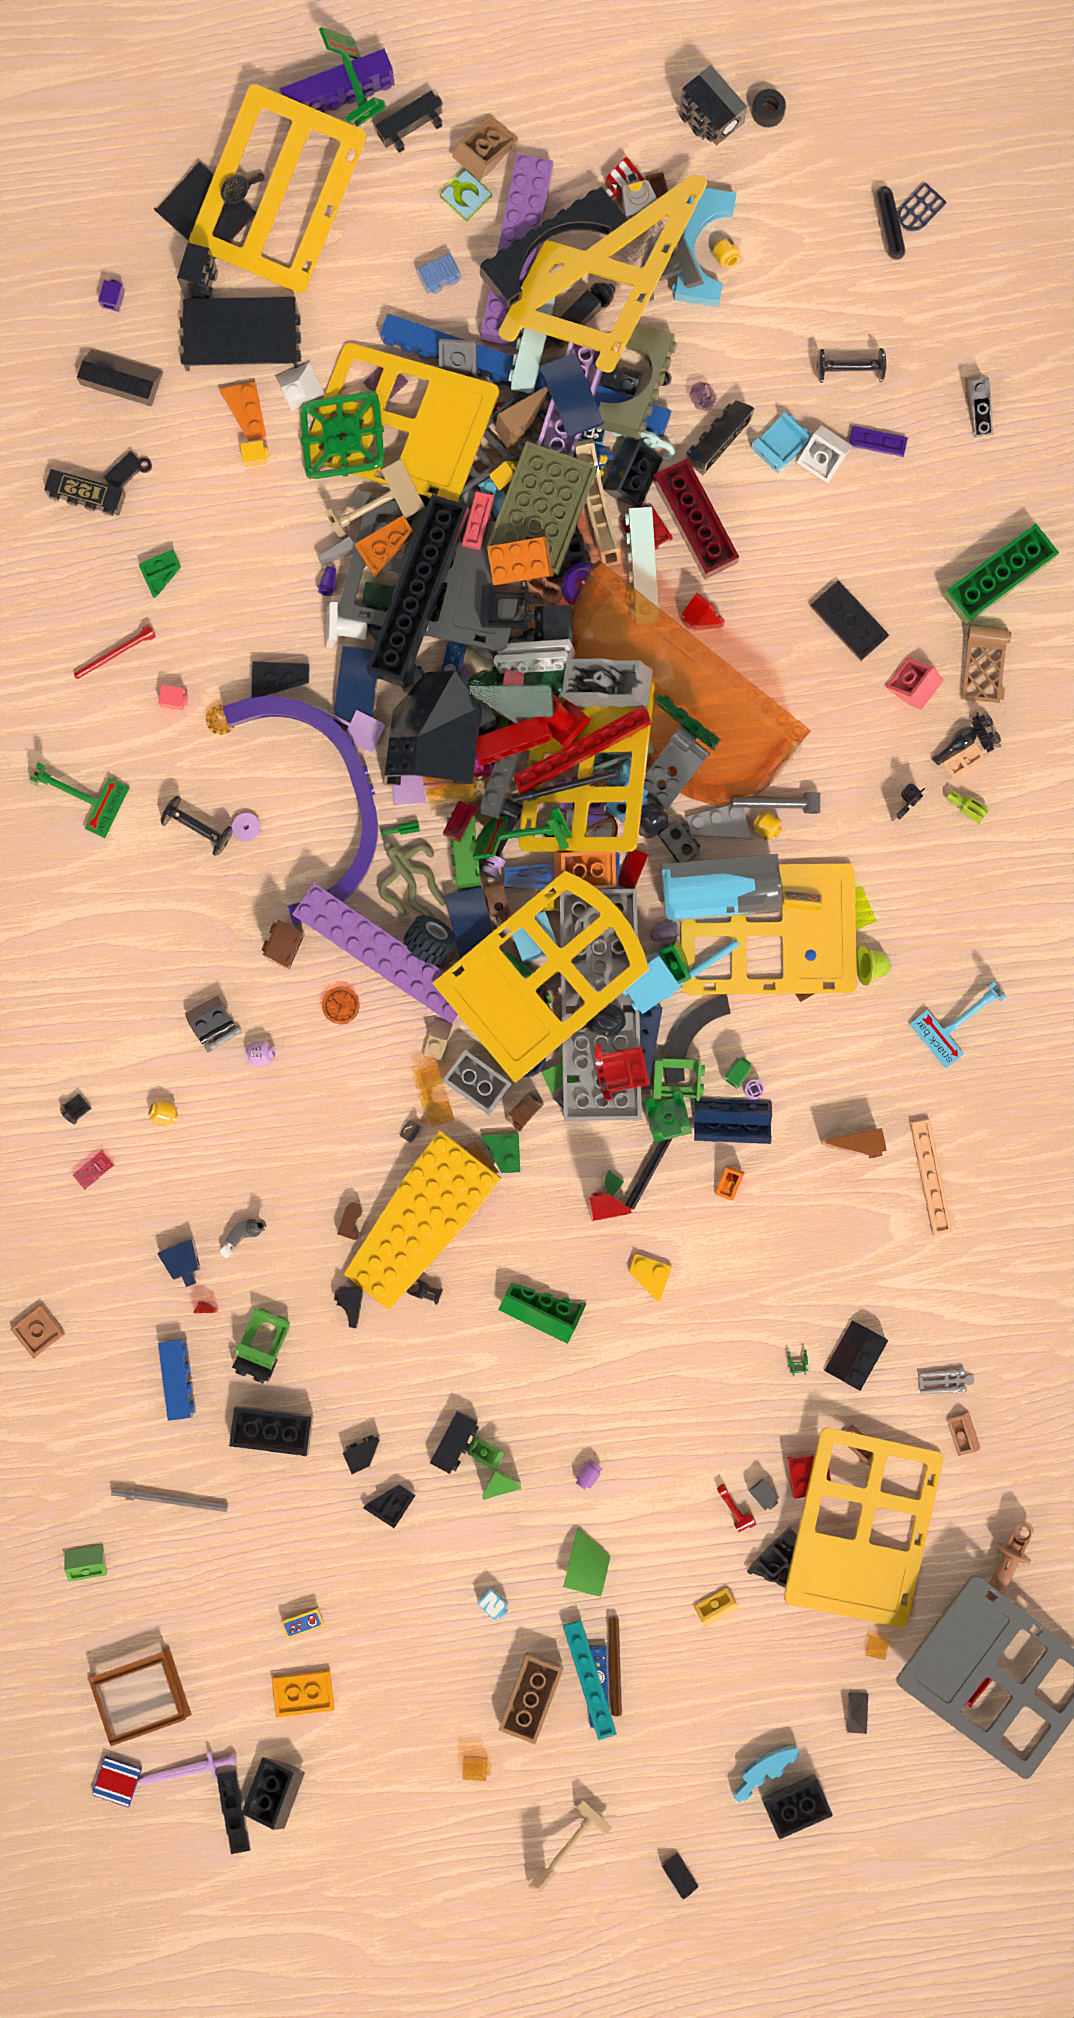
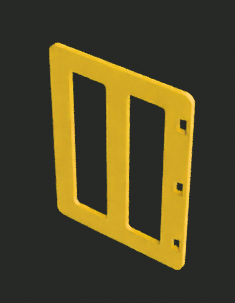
[189,84,367,293]

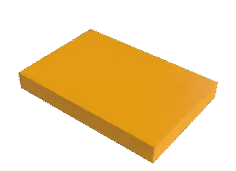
[272,1670,335,1718]

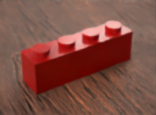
[476,714,551,767]

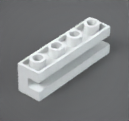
[493,639,575,674]

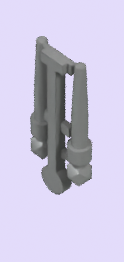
[919,1368,975,1394]

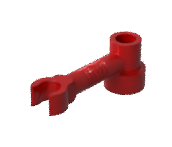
[717,1484,757,1533]

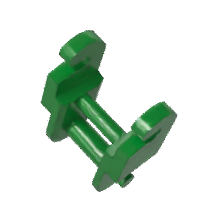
[788,1350,808,1376]

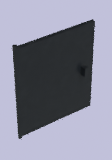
[154,162,256,263]

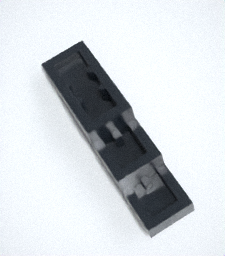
[216,1770,251,1854]

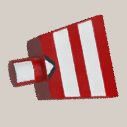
[605,156,645,204]

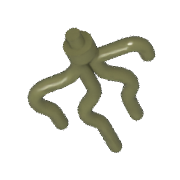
[378,841,446,918]

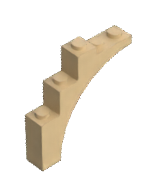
[574,439,622,568]

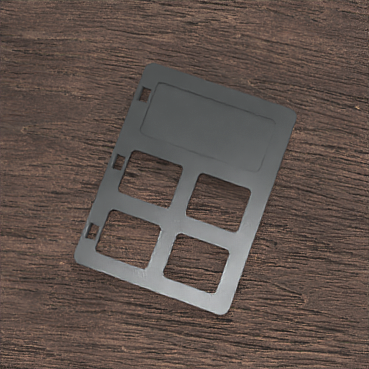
[338,497,523,651]
[896,1575,1074,1779]

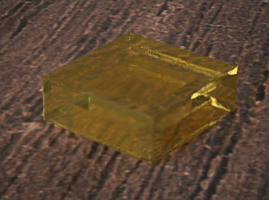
[865,1635,889,1660]

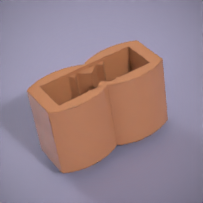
[525,578,563,606]

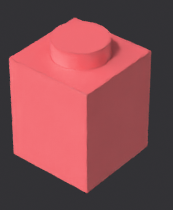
[158,685,188,710]

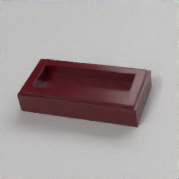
[443,801,476,842]

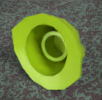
[857,946,891,985]

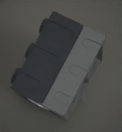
[679,65,748,146]

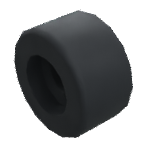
[752,89,786,128]

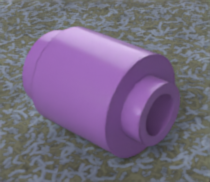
[575,1460,602,1490]

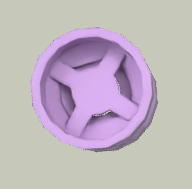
[480,855,506,879]
[744,1080,764,1100]

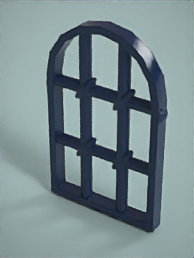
[898,183,947,232]

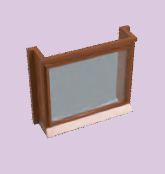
[88,1647,192,1747]

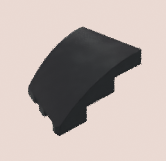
[747,1527,797,1588]

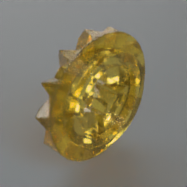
[206,705,235,735]

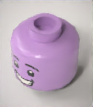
[246,1040,276,1067]

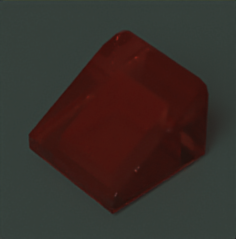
[193,1300,218,1314]

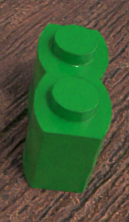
[722,1057,752,1089]

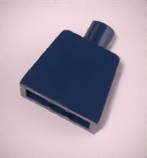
[157,1239,201,1287]

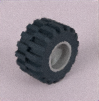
[404,915,457,965]

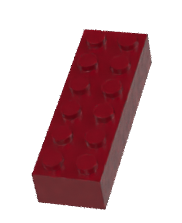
[653,458,740,580]

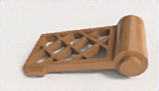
[961,624,1011,703]

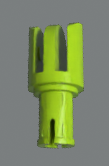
[946,789,990,824]

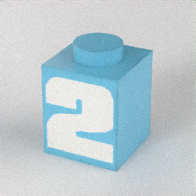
[477,1587,508,1620]

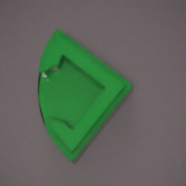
[605,1170,624,1197]

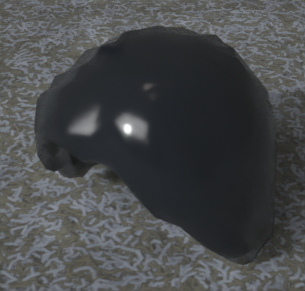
[639,803,668,839]

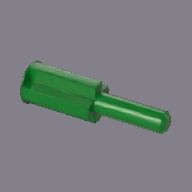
[381,821,420,836]

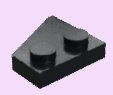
[363,1484,416,1529]

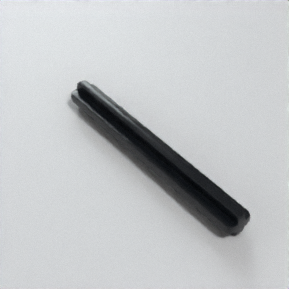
[625,1138,673,1210]

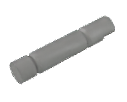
[205,1026,242,1053]

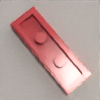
[462,491,495,550]

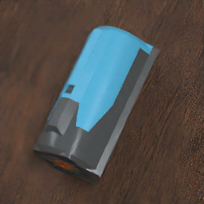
[661,854,782,921]

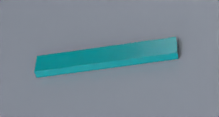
[562,1619,617,1741]

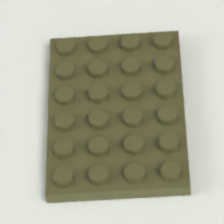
[486,441,598,575]

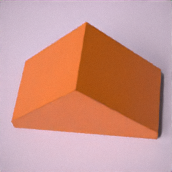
[715,1166,745,1201]

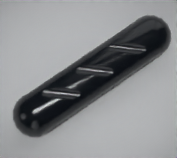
[875,186,906,260]

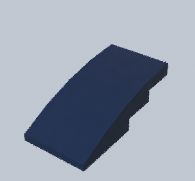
[540,353,604,438]
[334,646,378,726]
[445,886,493,971]

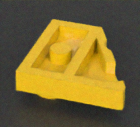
[629,1254,672,1302]

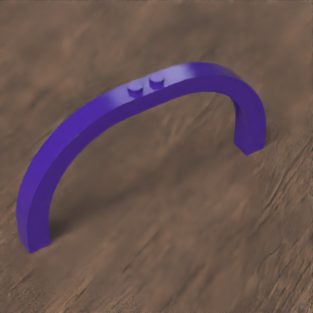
[222,696,378,926]

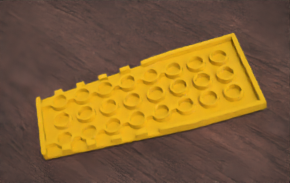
[344,1131,502,1310]

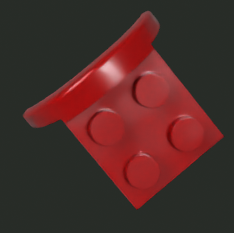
[594,1044,650,1102]

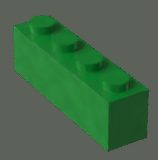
[498,1283,586,1344]

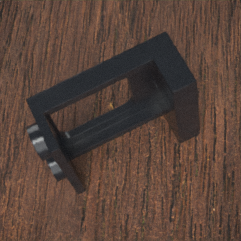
[480,585,533,629]

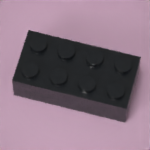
[229,1406,314,1456]

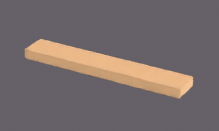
[910,1119,953,1236]

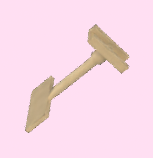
[324,459,425,541]
[528,1800,612,1892]

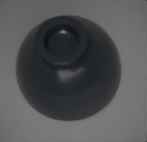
[590,282,615,308]

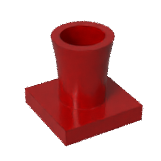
[536,695,591,749]

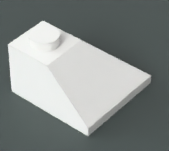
[276,362,325,411]

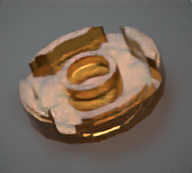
[321,986,360,1025]

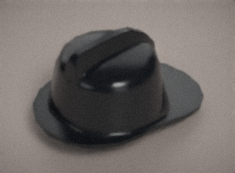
[584,1004,625,1035]

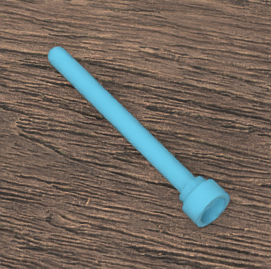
[665,940,739,1000]

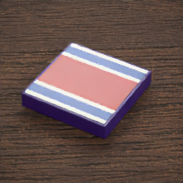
[92,1756,142,1808]

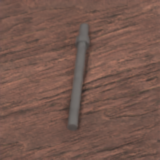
[111,1488,228,1512]

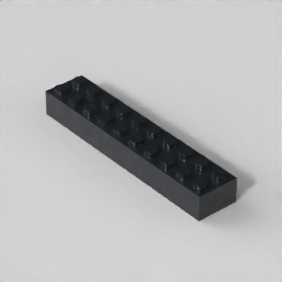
[366,494,470,687]

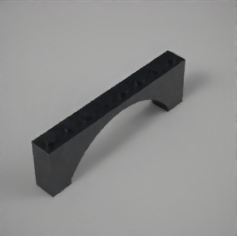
[479,187,628,309]

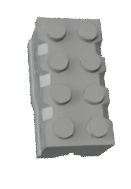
[562,658,653,708]

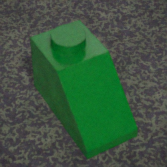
[657,939,691,984]

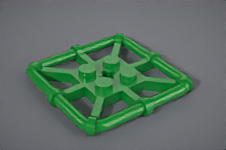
[300,391,384,479]

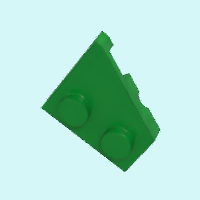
[138,549,181,599]

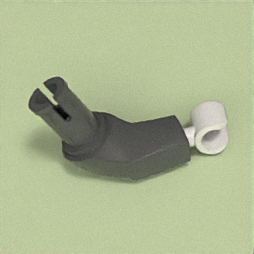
[220,1219,267,1258]

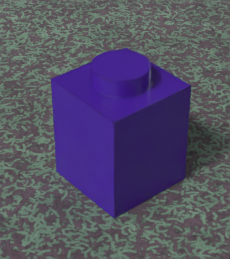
[98,279,125,312]

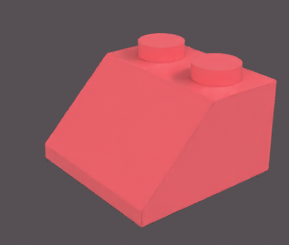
[886,657,944,710]

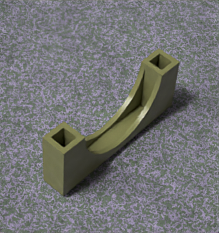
[596,324,677,439]

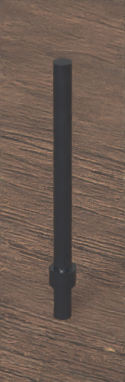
[512,770,619,803]

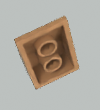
[452,115,519,181]
[495,387,548,448]

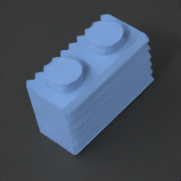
[417,253,461,294]

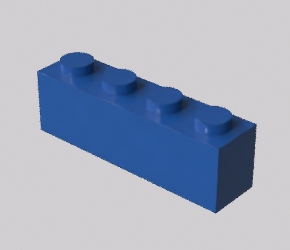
[158,1339,196,1421]

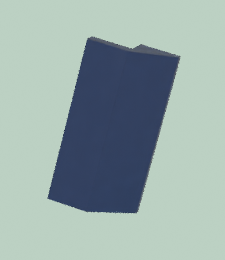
[694,1098,772,1144]

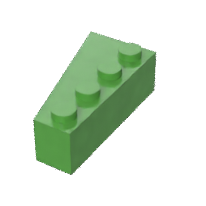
[448,812,481,890]

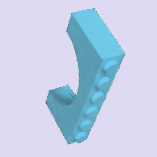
[672,188,737,307]

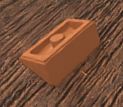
[947,1412,981,1456]

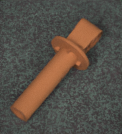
[985,1522,1034,1601]

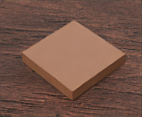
[10,1304,65,1359]

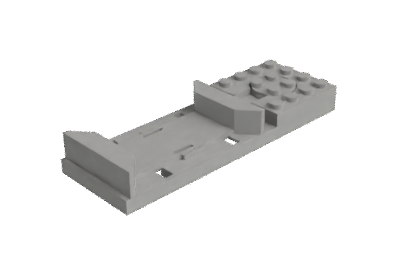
[560,889,642,1122]

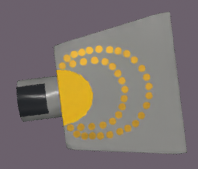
[621,173,657,220]

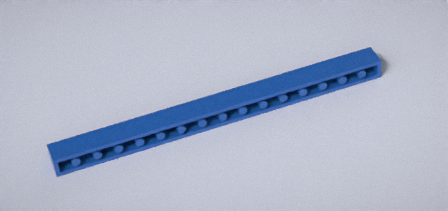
[380,313,672,437]

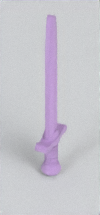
[138,1750,237,1784]

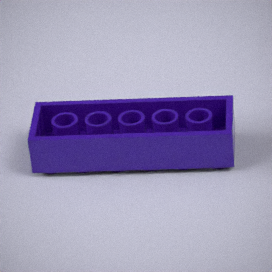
[280,48,395,124]

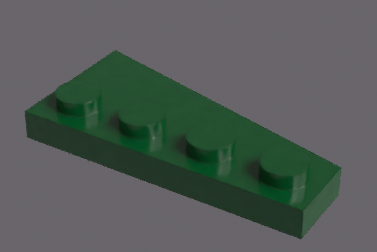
[654,694,721,751]

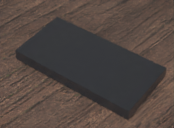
[810,580,890,661]

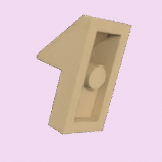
[423,1019,453,1061]

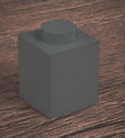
[748,1478,780,1510]

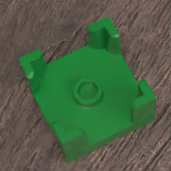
[644,1090,692,1142]

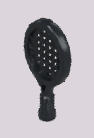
[221,172,265,205]

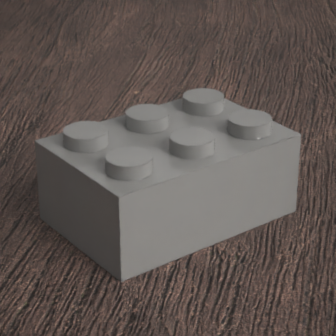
[442,1050,512,1116]

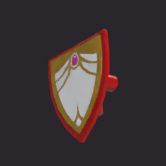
[586,816,618,837]

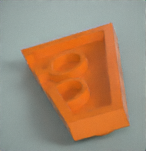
[354,516,413,577]

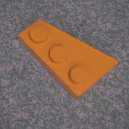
[219,382,267,441]

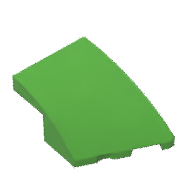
[563,1528,611,1597]

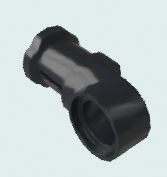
[406,1279,443,1305]

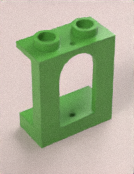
[653,1057,705,1101]
[236,1308,290,1370]

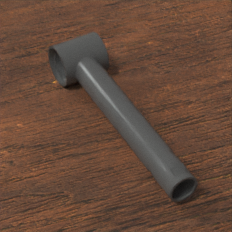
[731,792,821,814]

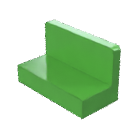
[64,1545,107,1582]

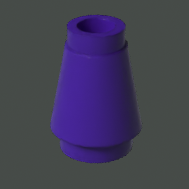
[317,566,337,596]

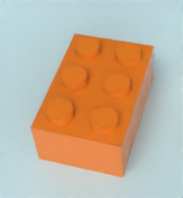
[487,537,553,585]

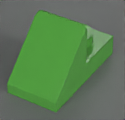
[467,1436,505,1471]

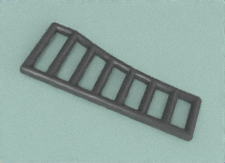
[434,391,546,497]

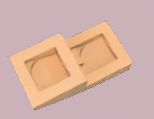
[943,742,986,779]

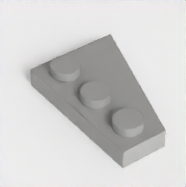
[686,805,752,840]

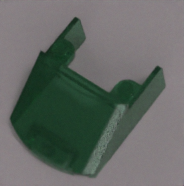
[467,666,565,724]

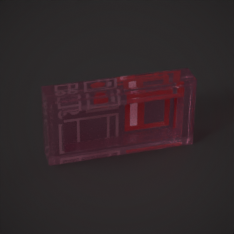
[72,1150,115,1190]

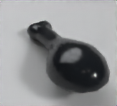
[932,727,977,765]

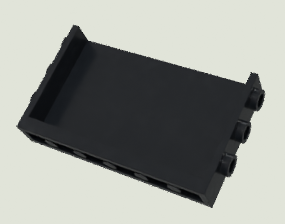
[180,296,301,371]

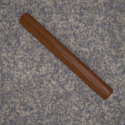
[608,1617,622,1716]

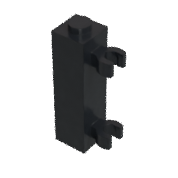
[375,90,443,153]

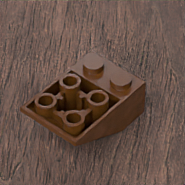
[261,919,305,970]

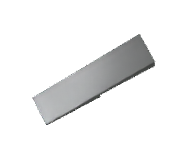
[318,522,387,565]

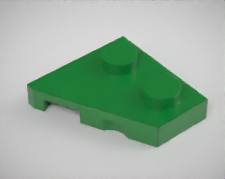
[482,1134,521,1173]

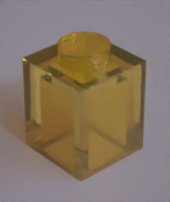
[462,1756,491,1781]

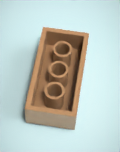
[499,1651,563,1745]

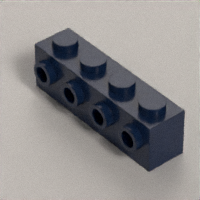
[634,1006,663,1083]

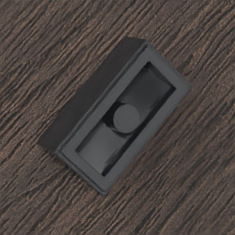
[661,1852,699,1900]

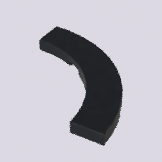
[665,995,731,1085]

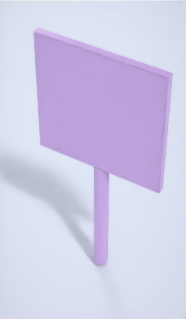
[317,708,386,753]
[392,776,460,806]

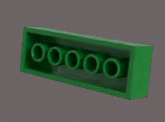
[943,524,1059,626]

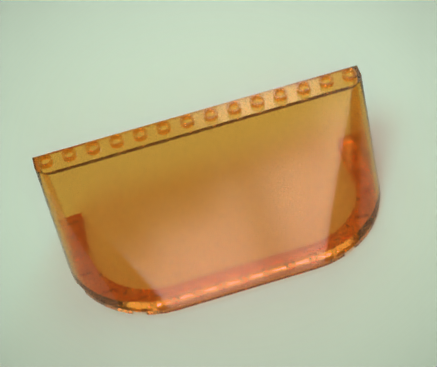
[572,560,811,805]

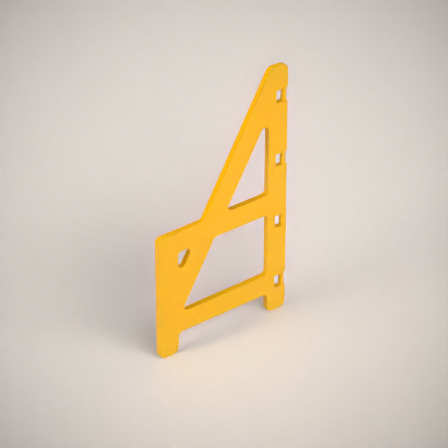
[498,174,707,373]

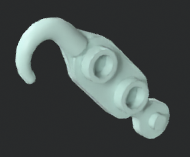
[611,431,675,460]

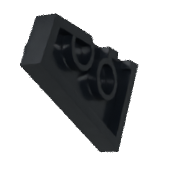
[251,661,310,698]

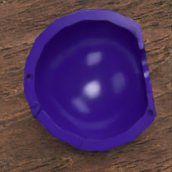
[561,561,600,605]

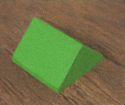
[482,1469,521,1500]

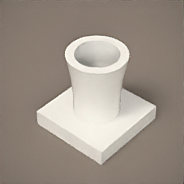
[325,602,367,648]

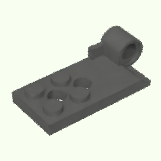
[644,725,710,810]

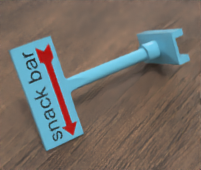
[910,981,1007,1068]

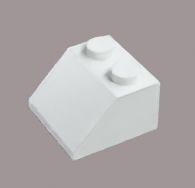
[797,425,853,483]

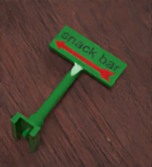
[319,27,387,127]
[29,762,130,838]
[472,806,572,859]

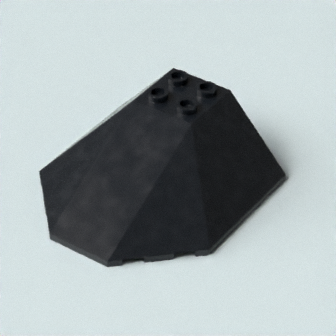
[384,670,482,786]

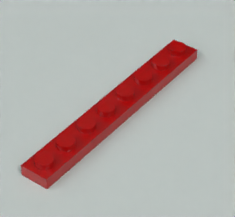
[513,705,652,794]

